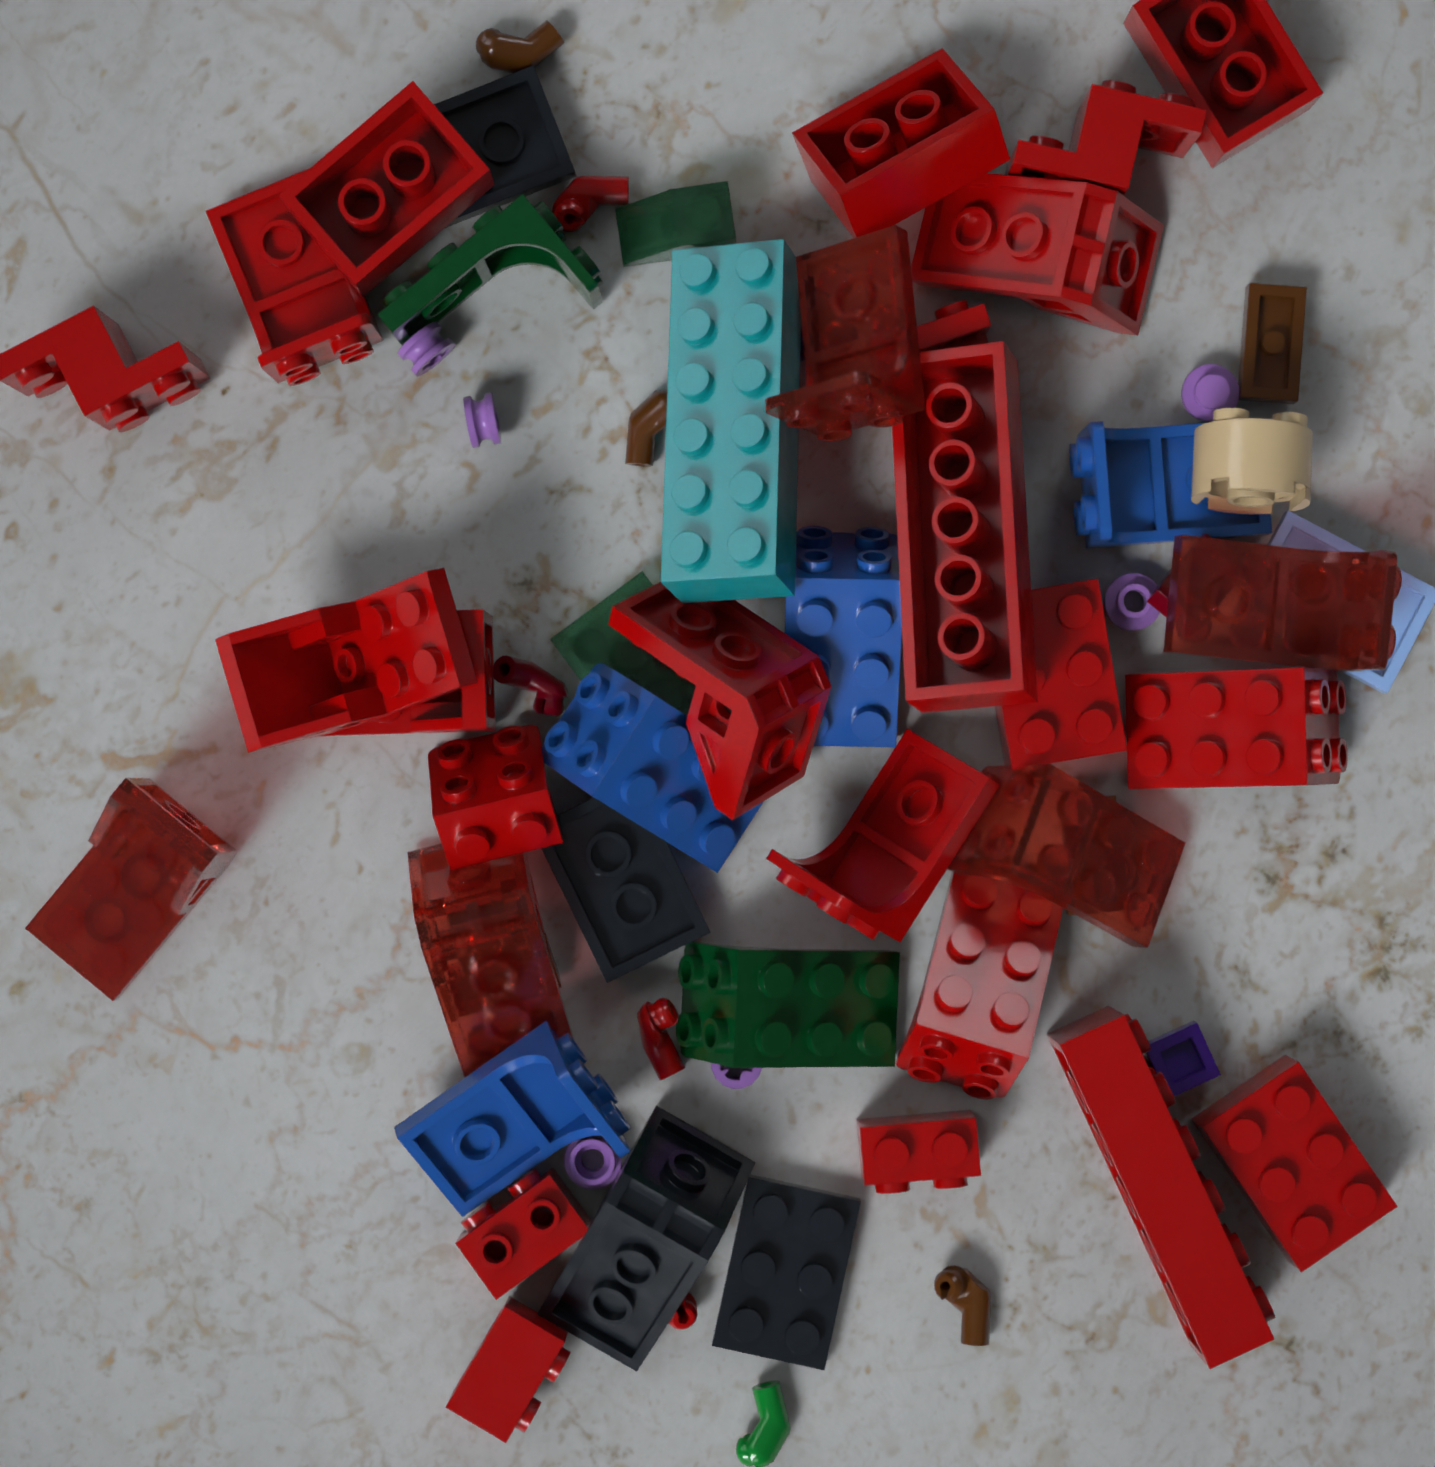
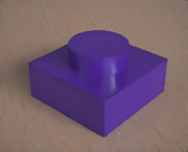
[1146,1021,1221,1096]

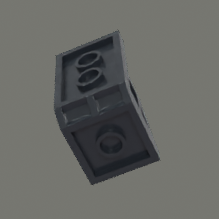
[537,1105,756,1372]

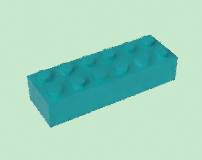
[661,239,802,603]

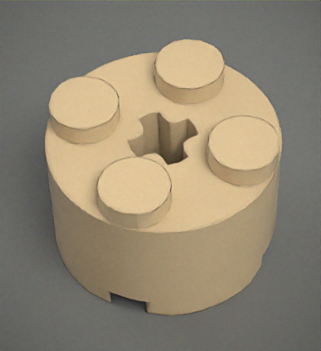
[1191,408,1313,514]

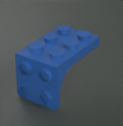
[1069,421,1272,549]
[784,526,902,748]
[542,663,764,873]
[394,1021,631,1217]

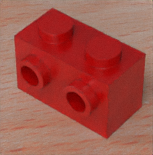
[856,1110,981,1194]
[455,1168,592,1300]
[445,1296,571,1443]

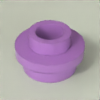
[1104,573,1160,631]
[564,1136,622,1189]

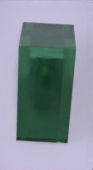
[615,181,736,267]

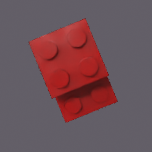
[1005,80,1207,195]
[0,305,210,432]

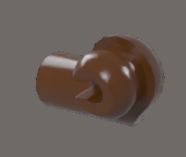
[475,20,564,73]
[625,389,667,467]
[934,1265,991,1346]

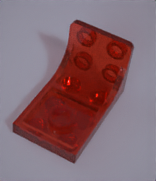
[765,225,925,442]
[1163,535,1402,672]
[947,764,1185,948]

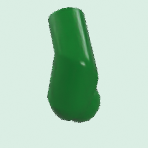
[736,1380,791,1467]

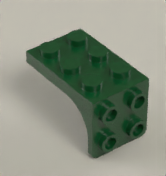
[377,194,603,346]
[676,942,900,1068]

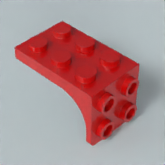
[206,168,383,386]
[1125,667,1348,789]
[766,729,1000,943]
[896,861,1066,1100]

